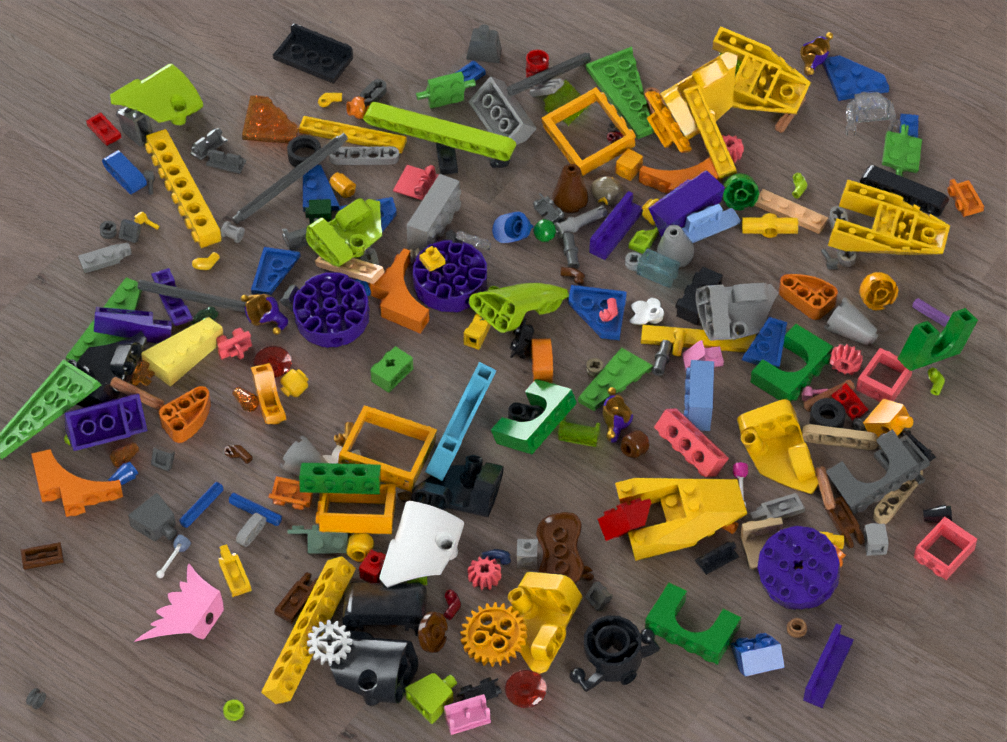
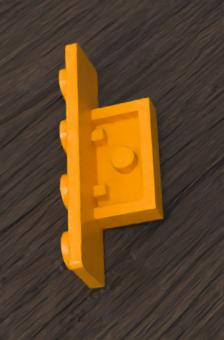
[645,91,692,153]

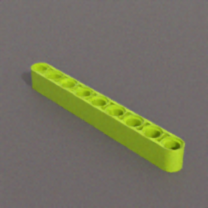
[363,102,516,161]

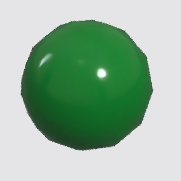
[533,219,556,242]

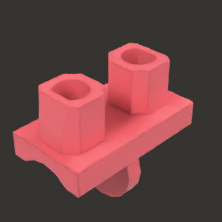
[216,328,252,360]

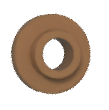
[787,618,807,638]

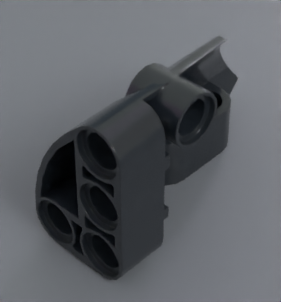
[67,331,147,407]

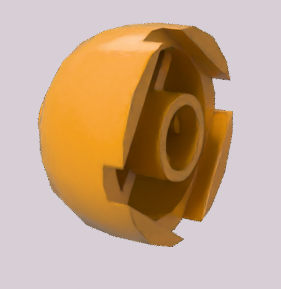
[859,272,899,311]

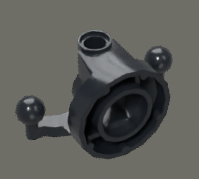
[569,615,660,692]

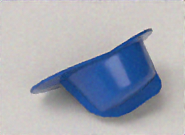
[492,212,534,243]

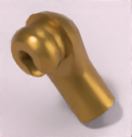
[334,422,354,446]

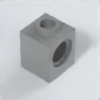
[863,523,889,556]
[517,539,538,569]

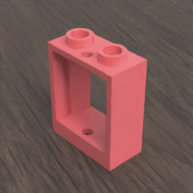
[856,348,913,402]
[914,517,977,580]

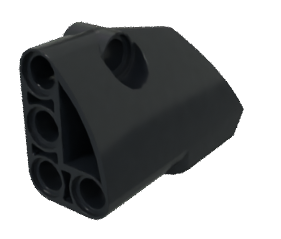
[397,455,504,518]
[324,630,418,706]

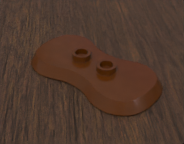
[536,512,584,584]

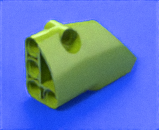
[110,64,203,125]
[306,198,382,267]
[469,283,569,333]

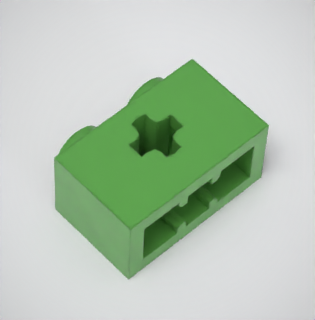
[370,346,413,393]

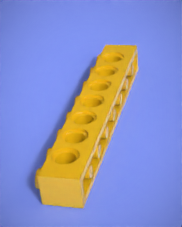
[145,129,221,248]
[261,556,356,704]

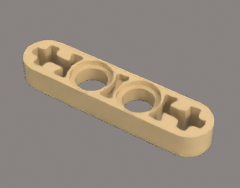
[802,424,878,450]
[873,470,923,524]

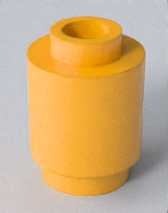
[329,172,356,198]

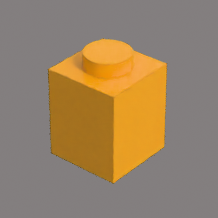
[616,148,643,181]

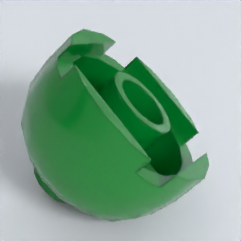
[723,173,759,211]

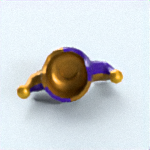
[800,32,833,77]
[241,294,288,335]
[603,387,633,443]

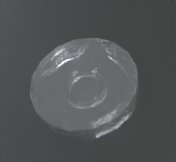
[455,230,492,250]

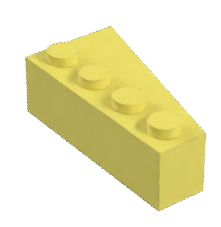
[141,317,223,387]

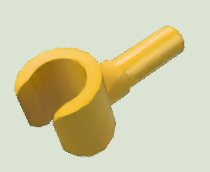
[134,212,160,230]

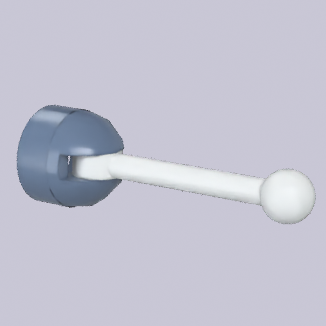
[156,535,191,578]

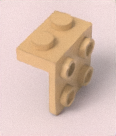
[740,517,783,570]

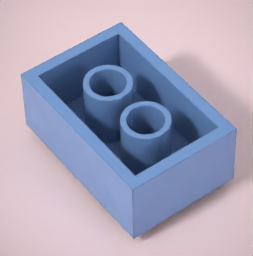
[684,360,714,431]

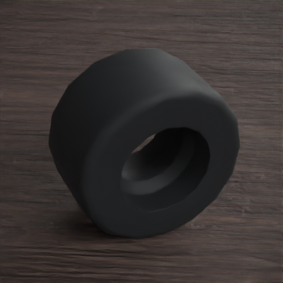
[809,398,846,436]

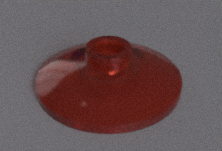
[253,346,292,378]
[505,670,547,708]

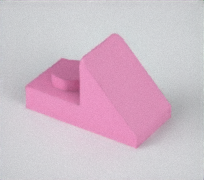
[682,340,724,370]

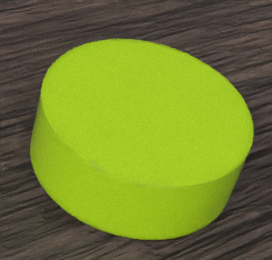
[223,700,244,721]

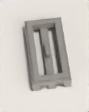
[529,78,564,97]

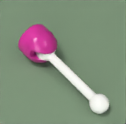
[733,462,749,507]

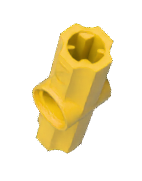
[742,213,798,238]

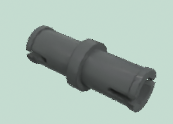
[562,233,580,269]
[652,340,673,376]

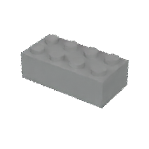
[407,174,461,251]

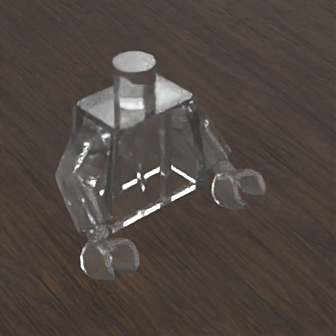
[845,92,901,136]

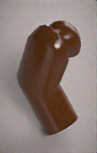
[561,267,585,284]
[223,445,253,464]

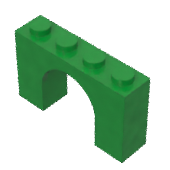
[897,308,978,371]
[750,324,833,403]
[491,379,577,455]
[645,582,741,665]

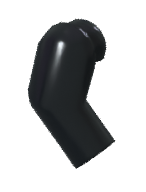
[490,157,511,168]

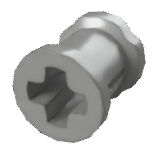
[220,221,245,243]

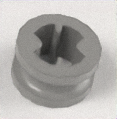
[625,252,642,271]

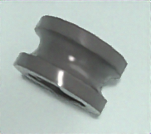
[100,221,117,239]
[26,688,46,709]

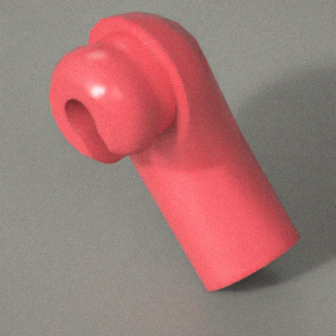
[599,298,618,322]

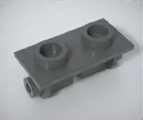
[190,128,228,160]
[206,149,246,174]
[533,193,565,224]

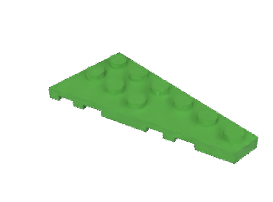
[586,47,653,139]
[66,277,142,362]
[0,359,101,459]

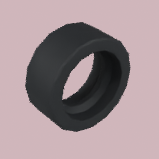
[287,135,321,167]

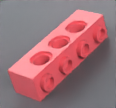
[654,408,729,477]

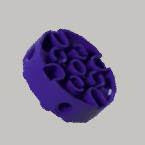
[413,240,487,312]
[293,272,370,348]
[758,526,840,610]

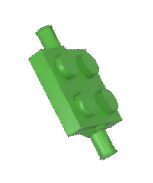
[416,71,476,109]
[882,124,922,176]

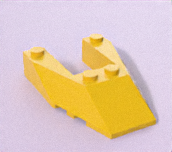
[712,26,811,114]
[828,180,950,255]
[615,478,747,561]

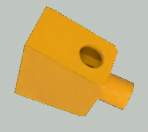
[863,399,913,438]

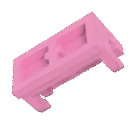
[444,694,491,735]

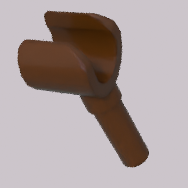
[582,566,594,581]

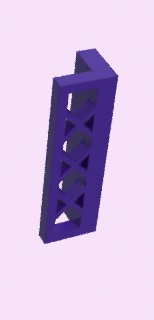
[589,191,643,260]
[803,623,854,708]

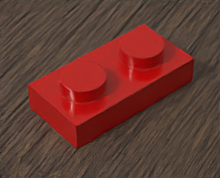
[86,113,122,146]

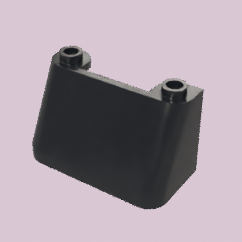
[342,582,427,636]

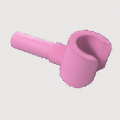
[802,386,828,401]

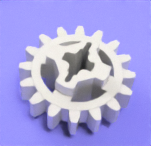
[307,620,352,666]

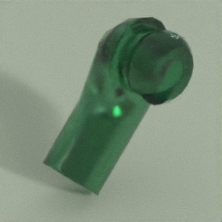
[191,306,219,325]

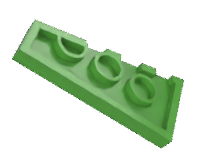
[578,348,653,411]

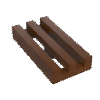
[20,542,64,570]

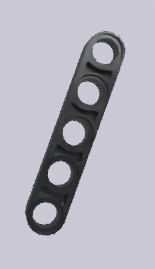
[860,165,949,216]

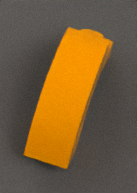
[251,363,286,425]

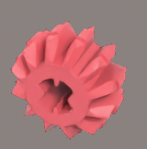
[722,134,744,163]
[829,344,863,375]
[468,556,502,591]

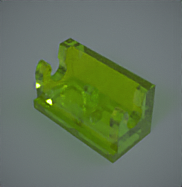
[558,417,601,447]

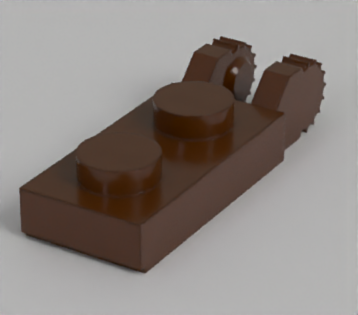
[823,496,865,549]
[274,572,318,624]

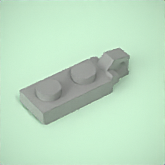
[78,243,132,273]
[749,493,805,522]

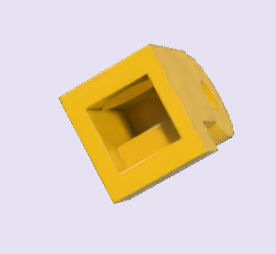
[464,313,491,350]

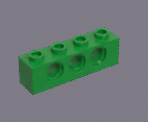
[299,463,381,494]

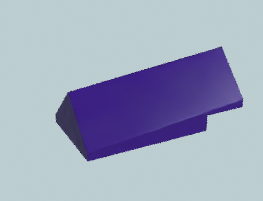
[648,170,725,237]
[94,307,172,344]
[64,393,148,451]

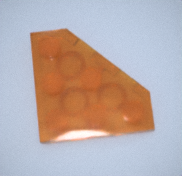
[242,95,298,144]

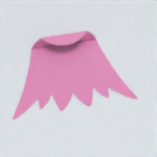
[134,564,224,642]

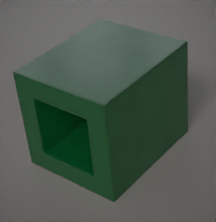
[305,199,332,224]

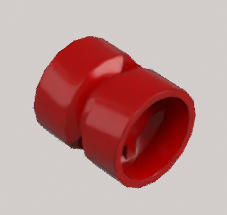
[526,49,549,78]

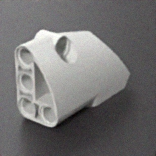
[379,501,464,588]

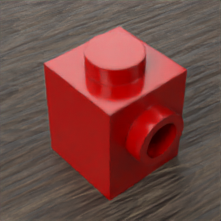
[359,550,386,583]

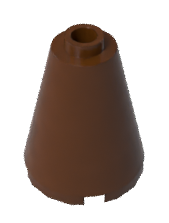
[552,164,589,213]

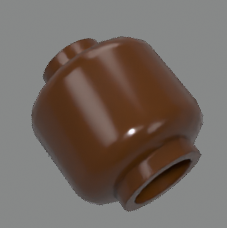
[621,430,650,459]

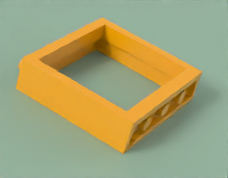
[542,87,636,176]
[338,405,437,492]

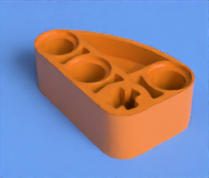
[779,274,838,320]
[531,338,553,384]
[159,386,211,443]

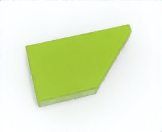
[628,227,659,255]

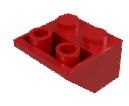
[597,497,651,541]

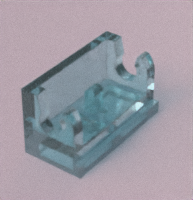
[637,249,680,288]

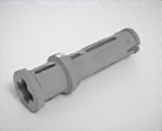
[554,205,607,239]

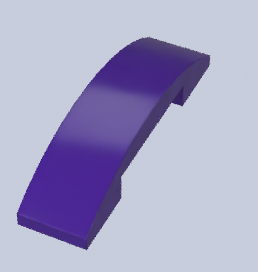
[151,268,193,326]

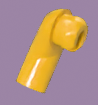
[318,93,342,107]
[192,252,220,270]
[672,328,687,356]

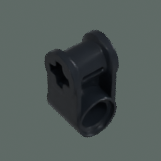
[508,402,545,422]

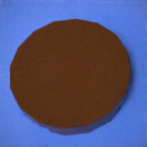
[418,611,448,653]

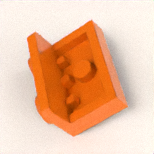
[947,179,984,217]
[268,476,313,510]

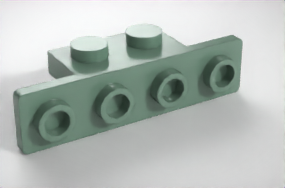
[287,525,351,554]

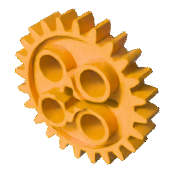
[460,602,527,667]

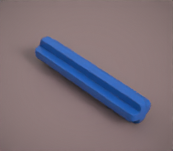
[179,482,224,528]
[229,493,282,526]

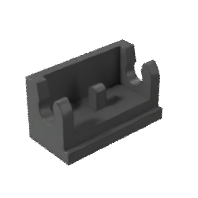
[282,218,318,251]

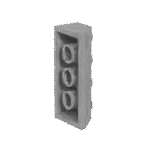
[468,76,537,145]

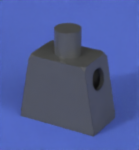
[466,24,502,63]
[116,107,153,147]
[128,493,177,541]

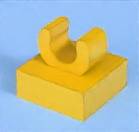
[419,246,445,272]

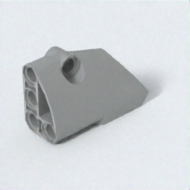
[696,283,778,341]

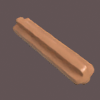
[775,96,806,133]
[110,377,164,410]
[804,380,855,412]
[815,466,836,510]

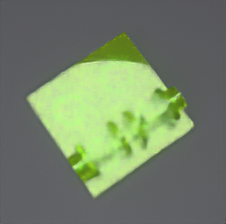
[543,80,590,126]

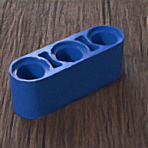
[102,150,147,195]

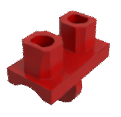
[831,382,869,421]

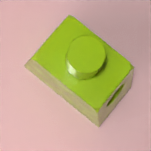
[405,673,457,724]

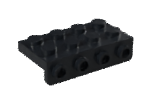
[273,23,353,84]

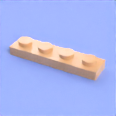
[754,189,828,234]
[315,256,384,284]

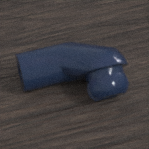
[481,549,511,565]

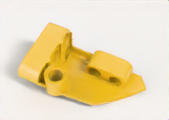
[660,51,737,140]
[737,399,819,494]
[506,572,583,676]

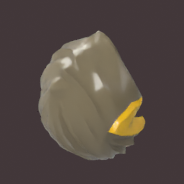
[590,176,624,205]

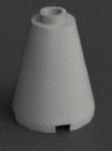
[657,225,694,269]
[824,297,879,345]
[280,436,328,476]

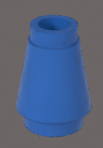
[108,462,139,485]

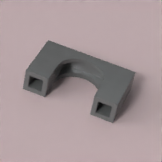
[826,429,921,514]

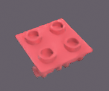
[393,165,439,200]

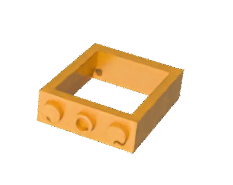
[316,484,396,534]

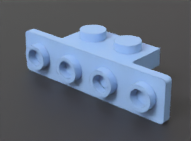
[682,204,741,243]

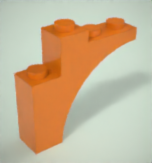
[639,157,723,194]
[369,248,430,334]
[31,449,123,517]

